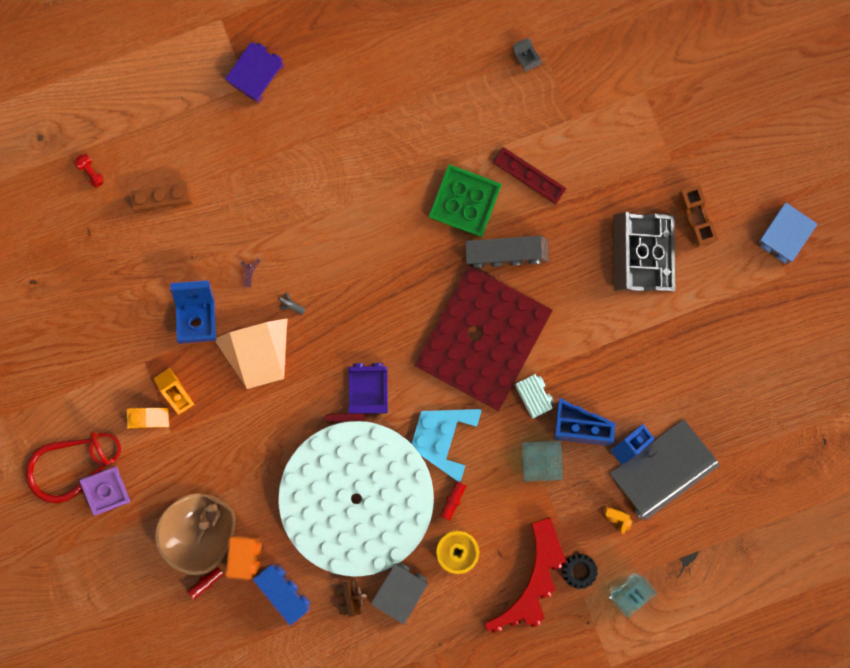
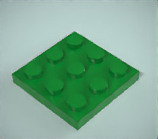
[429,164,502,238]

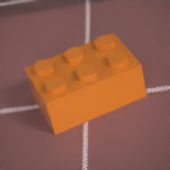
[226,536,262,579]

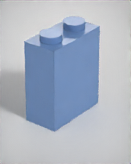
[757,203,818,264]

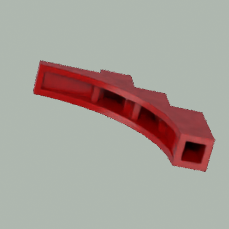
[484,517,566,633]

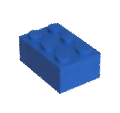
[253,563,311,626]

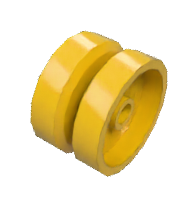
[436,530,479,574]

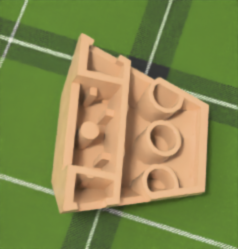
[215,319,288,389]

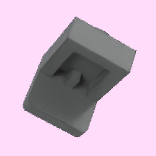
[512,38,542,72]

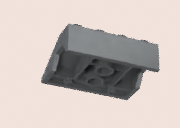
[613,212,675,292]

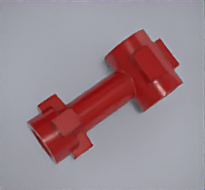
[73,153,104,188]

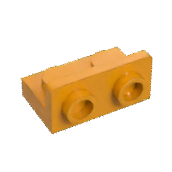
[603,506,632,534]

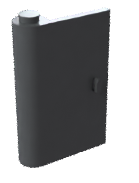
[610,419,720,521]

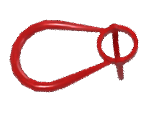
[25,432,121,504]

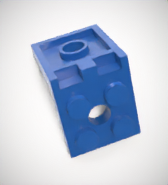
[170,280,216,344]

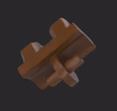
[335,579,368,617]

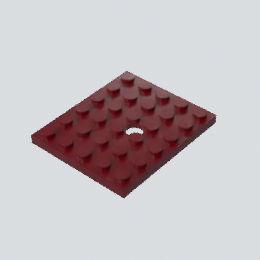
[414,265,553,412]

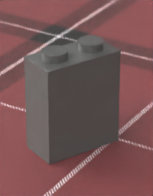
[371,562,428,624]

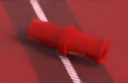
[439,481,467,521]
[187,566,224,601]

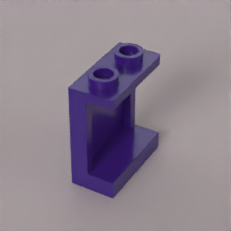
[225,42,284,103]
[348,363,388,414]

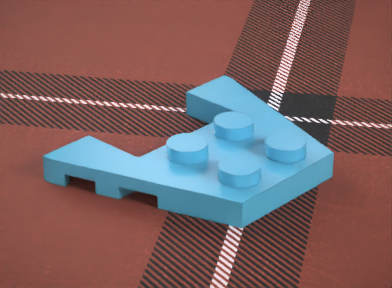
[412,409,482,482]

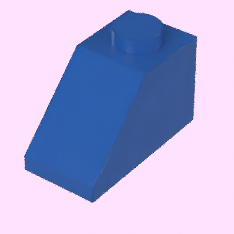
[610,424,655,465]

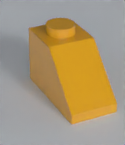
[153,368,195,415]
[127,408,169,429]

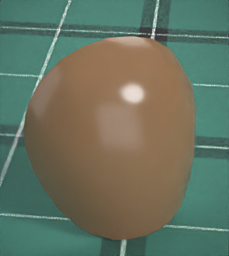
[155,493,236,575]

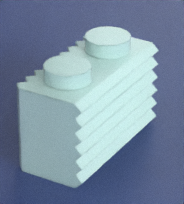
[514,374,554,419]

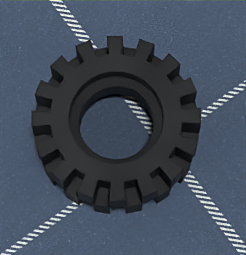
[562,553,598,589]

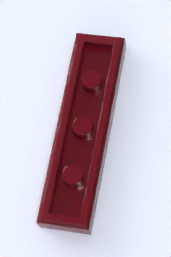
[492,147,567,205]

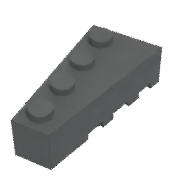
[466,236,549,269]

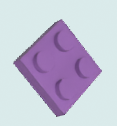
[80,465,131,516]

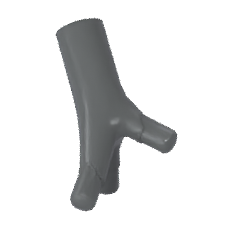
[278,293,305,315]

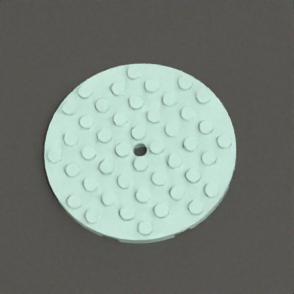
[279,421,434,576]

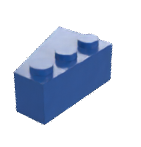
[554,398,615,446]

